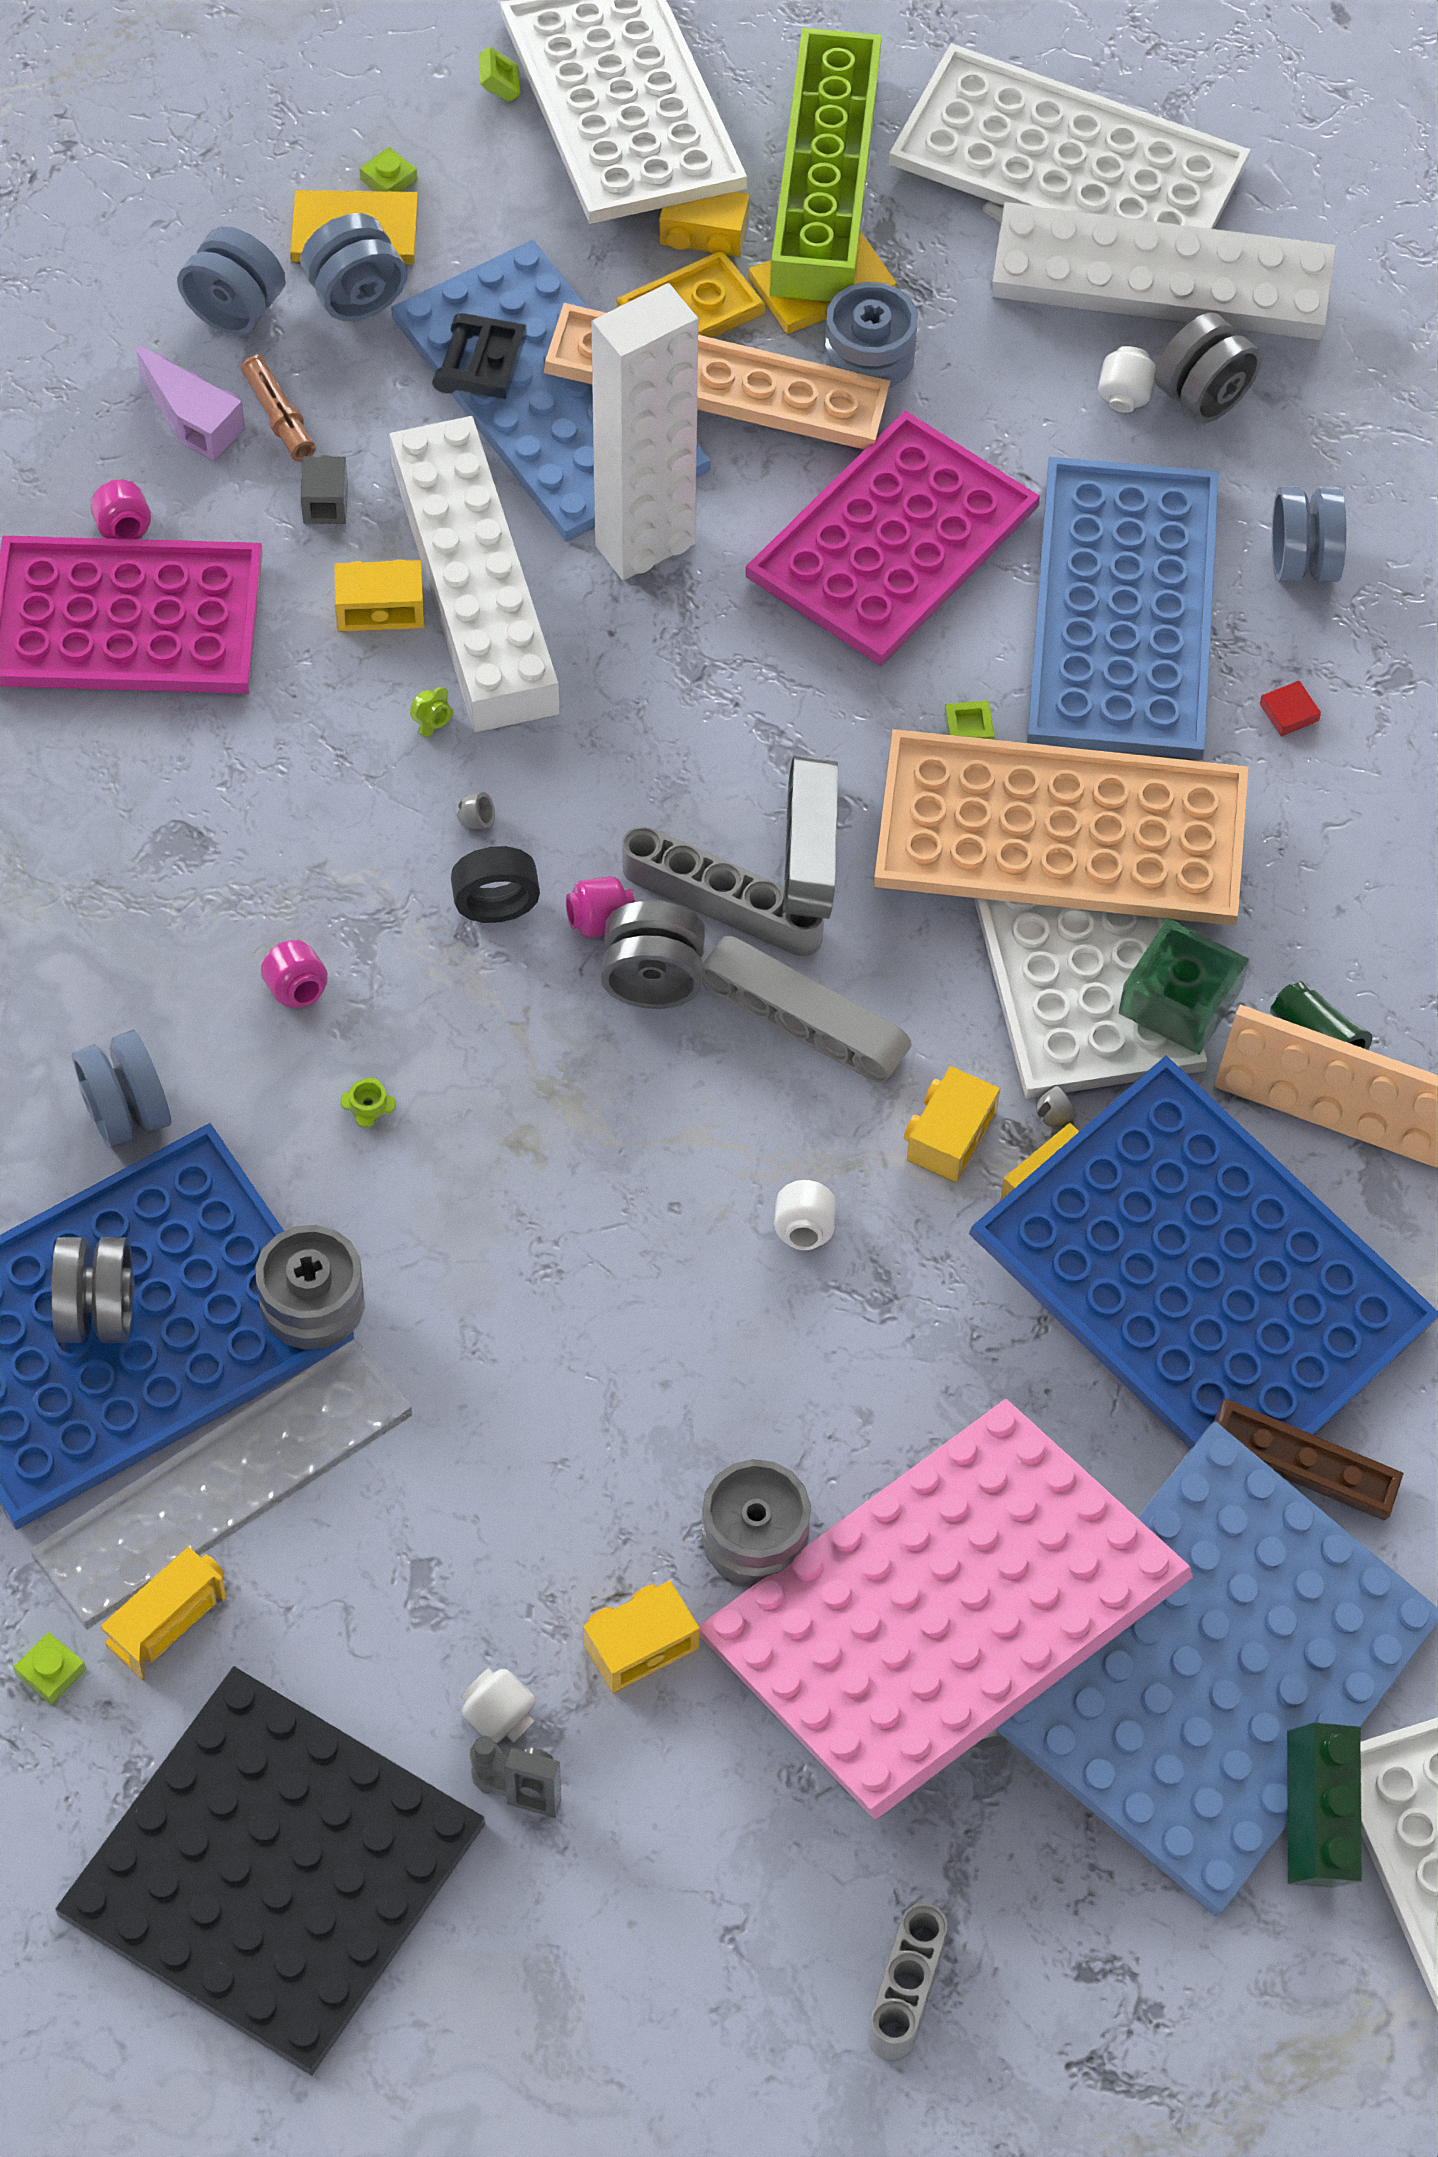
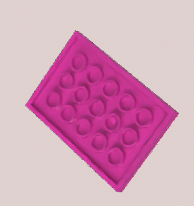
[745,410,1040,666]
[0,535,263,694]

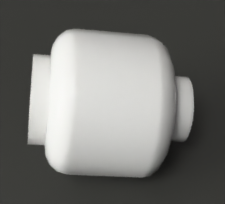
[1098,346,1156,413]
[774,1180,837,1251]
[460,1668,535,1743]

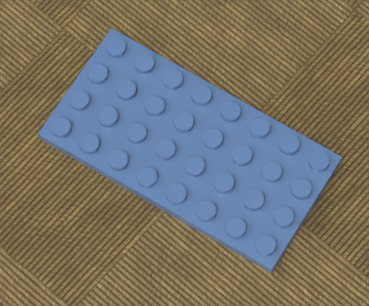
[391,240,710,542]
[1027,457,1219,760]

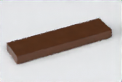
[1214,1398,1404,1521]

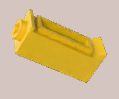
[100,1546,227,1682]

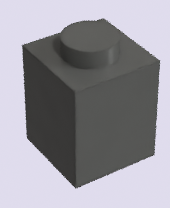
[300,455,348,524]

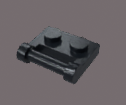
[432,313,527,399]

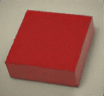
[1260,680,1321,737]

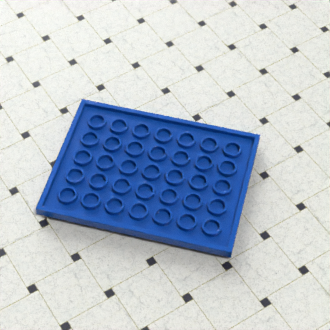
[969,1055,1438,1449]
[0,1123,355,1530]

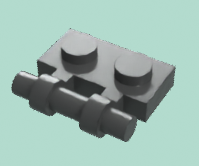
[470,1736,562,1818]

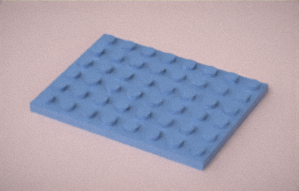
[995,1421,1438,1916]

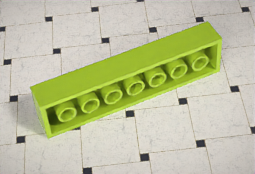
[770,27,882,302]

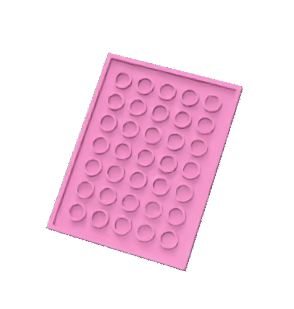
[699,1399,1193,1820]

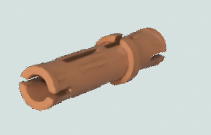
[241,355,316,462]

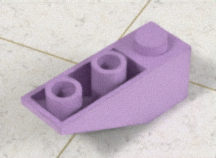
[136,346,245,461]

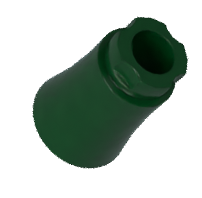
[1270,981,1373,1050]

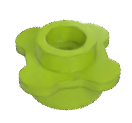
[410,687,454,737]
[340,1078,396,1128]

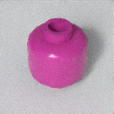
[91,479,151,539]
[566,876,635,938]
[261,940,328,1008]

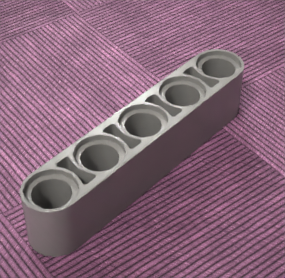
[622,826,824,956]
[702,936,912,1083]

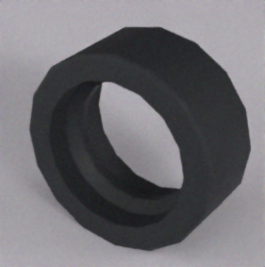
[451,846,540,923]

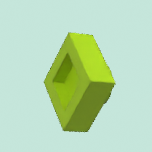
[478,46,520,103]
[359,147,418,192]
[944,700,995,740]
[13,1632,86,1705]

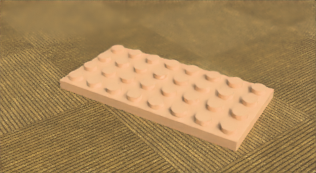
[874,729,1249,926]

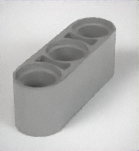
[869,1903,947,2061]

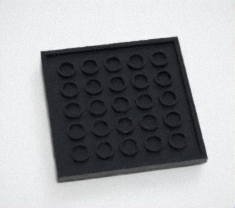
[55,1666,485,2076]

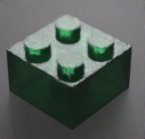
[1118,918,1249,1055]

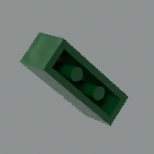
[1287,1722,1362,1888]

